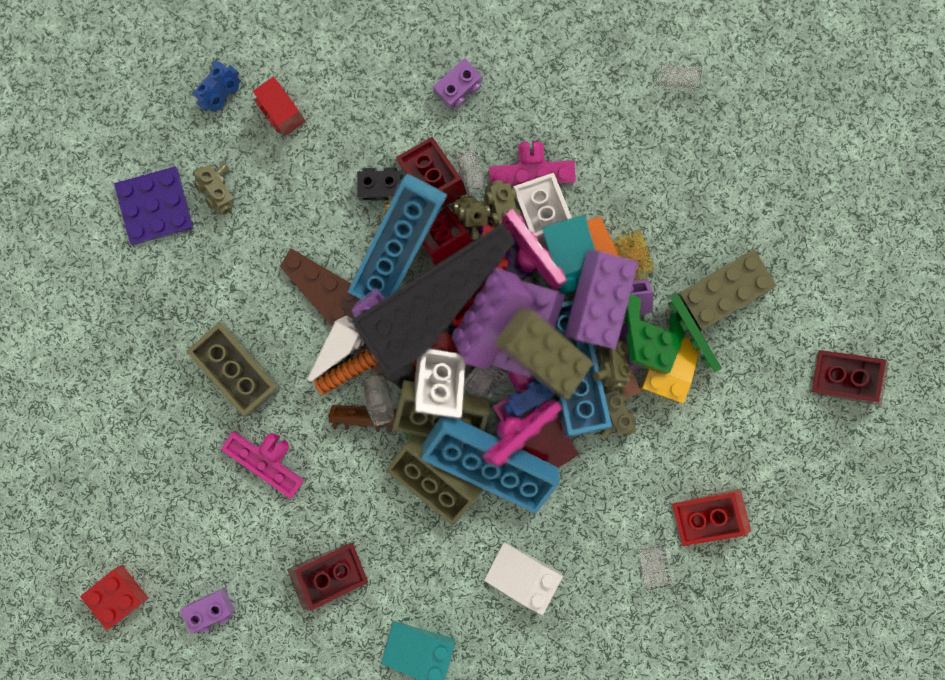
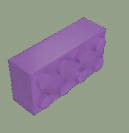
[565,250,638,349]
[451,267,533,370]
[491,280,565,379]

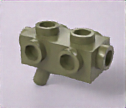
[193,163,234,215]
[484,180,522,227]
[452,196,490,241]
[593,338,631,391]
[599,387,636,439]

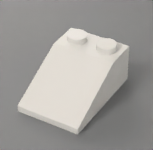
[513,173,572,249]
[307,316,365,381]
[415,349,465,418]
[484,542,563,615]

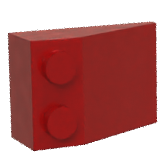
[672,488,751,546]

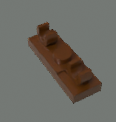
[329,405,396,433]

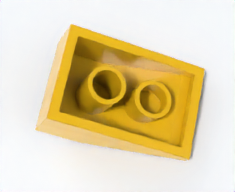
[639,328,700,404]

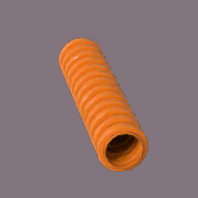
[314,348,378,395]

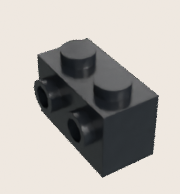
[357,167,402,201]

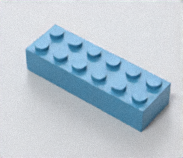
[348,174,447,299]
[554,300,612,438]
[421,416,560,513]

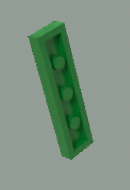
[668,291,722,373]

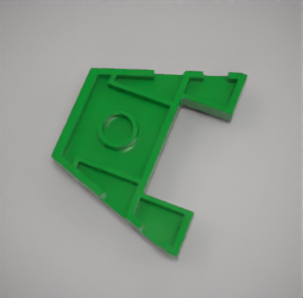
[624,294,685,375]

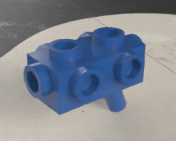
[192,61,241,113]
[503,380,555,417]

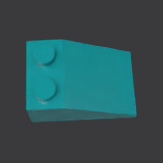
[542,214,595,294]
[381,621,455,680]

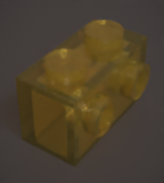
[613,229,655,278]

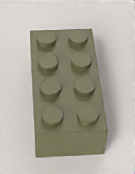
[678,249,777,331]
[494,307,593,400]
[186,322,281,417]
[393,380,489,437]
[386,435,483,525]

